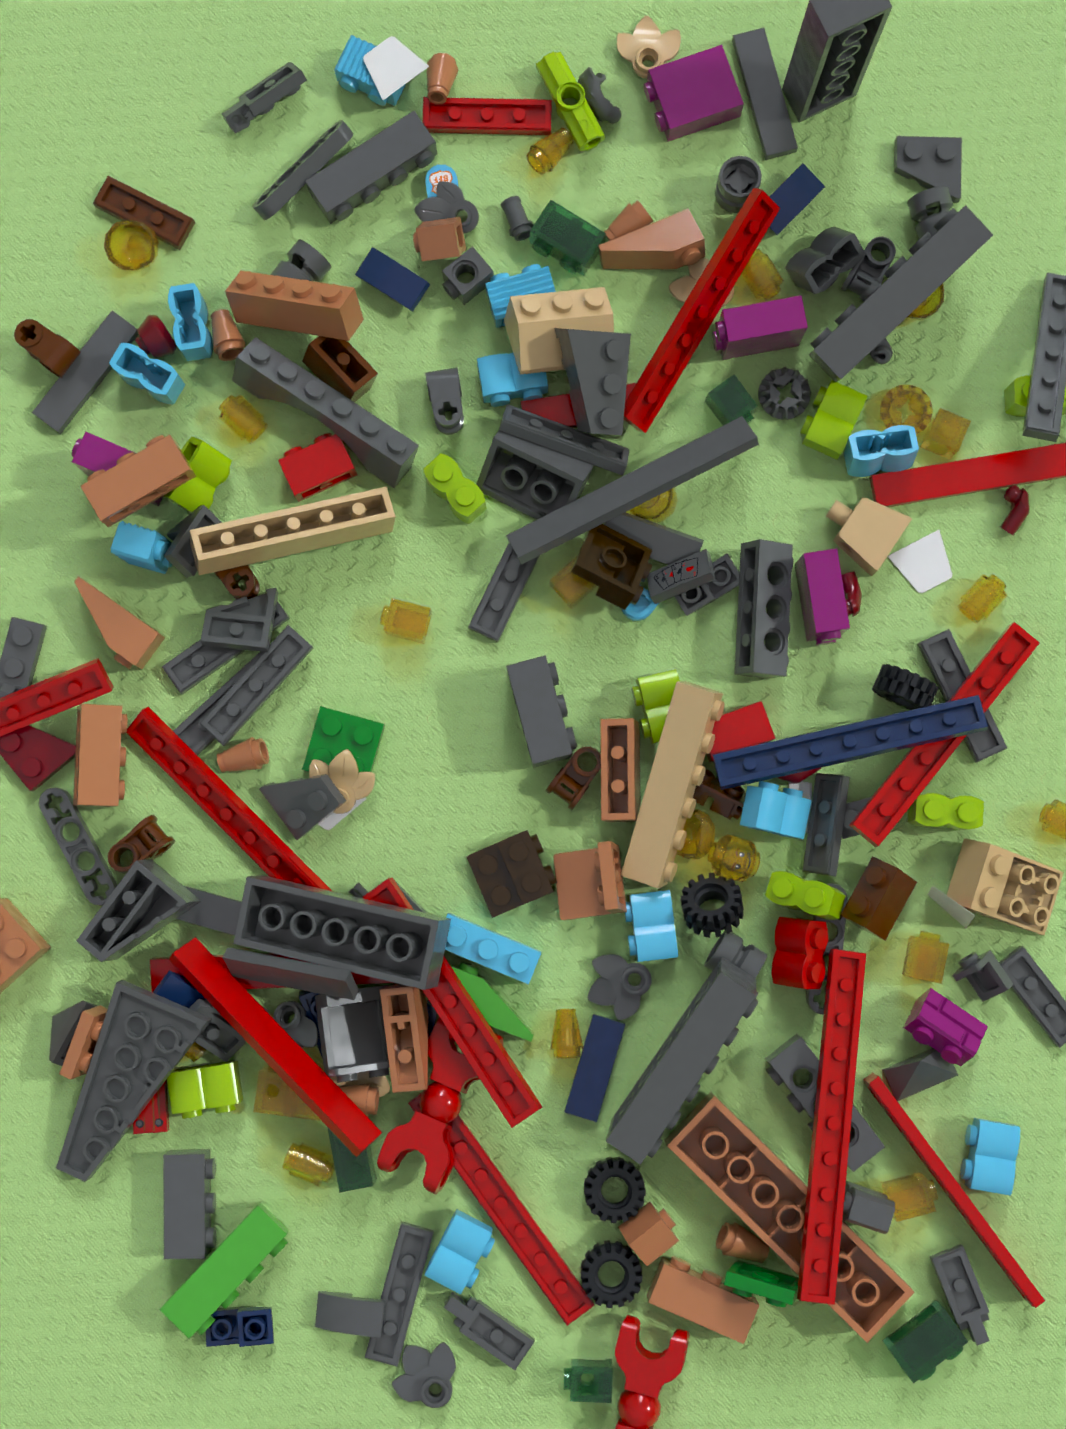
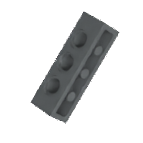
[734,539,794,678]
[765,1034,885,1172]

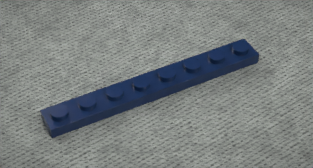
[713,695,988,790]

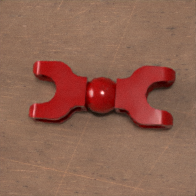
[377,1017,504,1194]
[615,1315,690,1429]

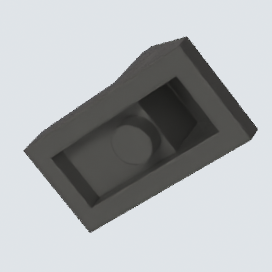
[164,505,222,578]

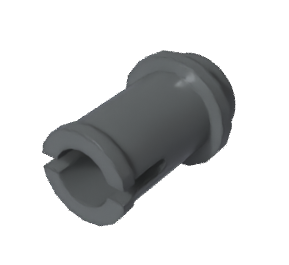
[501,196,534,241]

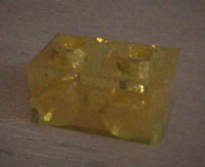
[253,1066,321,1121]

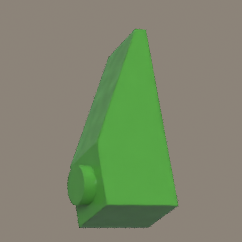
[451,962,534,1042]

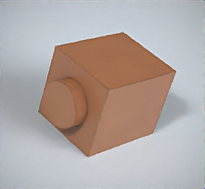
[413,217,466,261]
[618,1202,679,1266]

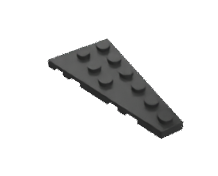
[56,980,212,1182]

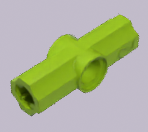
[536,51,605,152]

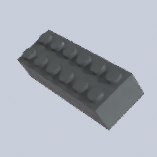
[782,0,892,123]
[809,205,993,382]
[233,875,451,990]
[606,957,758,1165]

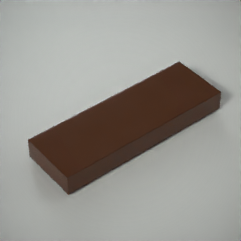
[93,176,195,250]

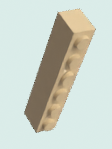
[190,487,396,576]
[621,681,725,888]

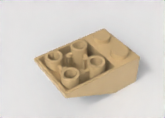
[947,838,1064,935]

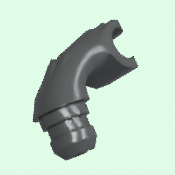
[577,67,621,124]

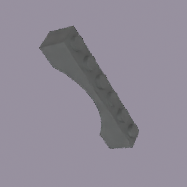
[232,337,419,488]

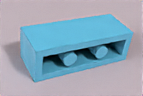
[445,913,542,985]

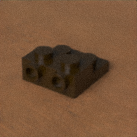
[571,524,652,610]
[466,830,557,918]

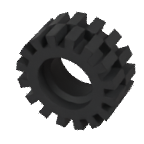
[872,664,939,710]
[680,873,744,938]
[584,1157,646,1223]
[580,1240,643,1309]

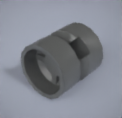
[715,155,762,213]
[907,186,954,240]
[270,239,331,282]
[704,931,767,978]

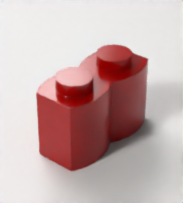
[772,917,828,990]

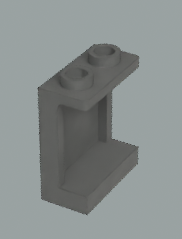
[315,985,390,1083]

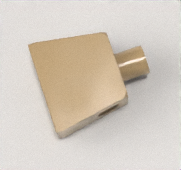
[826,497,912,576]

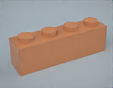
[225,271,364,341]

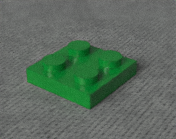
[302,706,385,772]
[724,1260,799,1307]

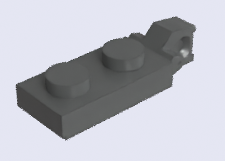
[222,62,307,133]
[0,617,47,698]
[929,1244,990,1346]
[444,1291,535,1370]

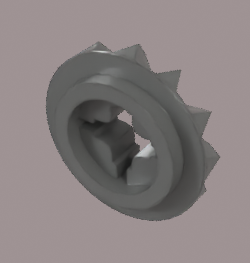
[758,367,812,420]

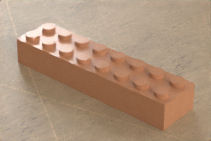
[664,1091,915,1343]

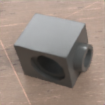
[442,246,494,305]

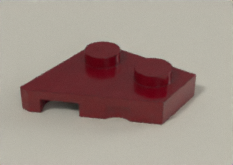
[0,725,76,792]

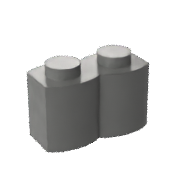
[785,227,864,294]
[843,1181,895,1234]

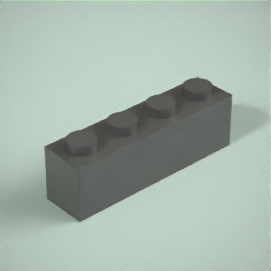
[305,111,437,224]

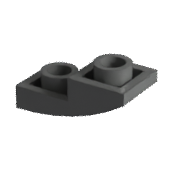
[674,554,740,616]
[315,1291,385,1338]

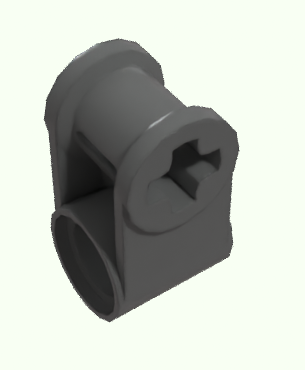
[841,236,896,296]
[425,367,464,435]

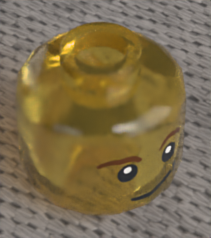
[708,834,760,882]

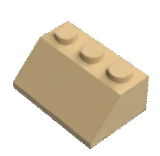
[504,287,614,375]

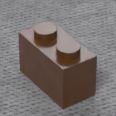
[302,336,378,402]
[841,856,917,941]

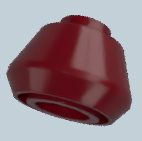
[135,315,177,358]

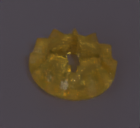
[880,385,933,434]

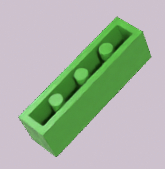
[159,1202,289,1338]

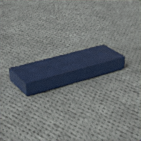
[564,1014,625,1122]

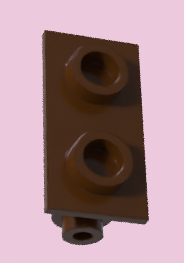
[693,769,746,820]

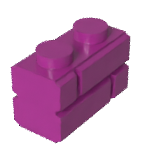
[903,988,988,1067]

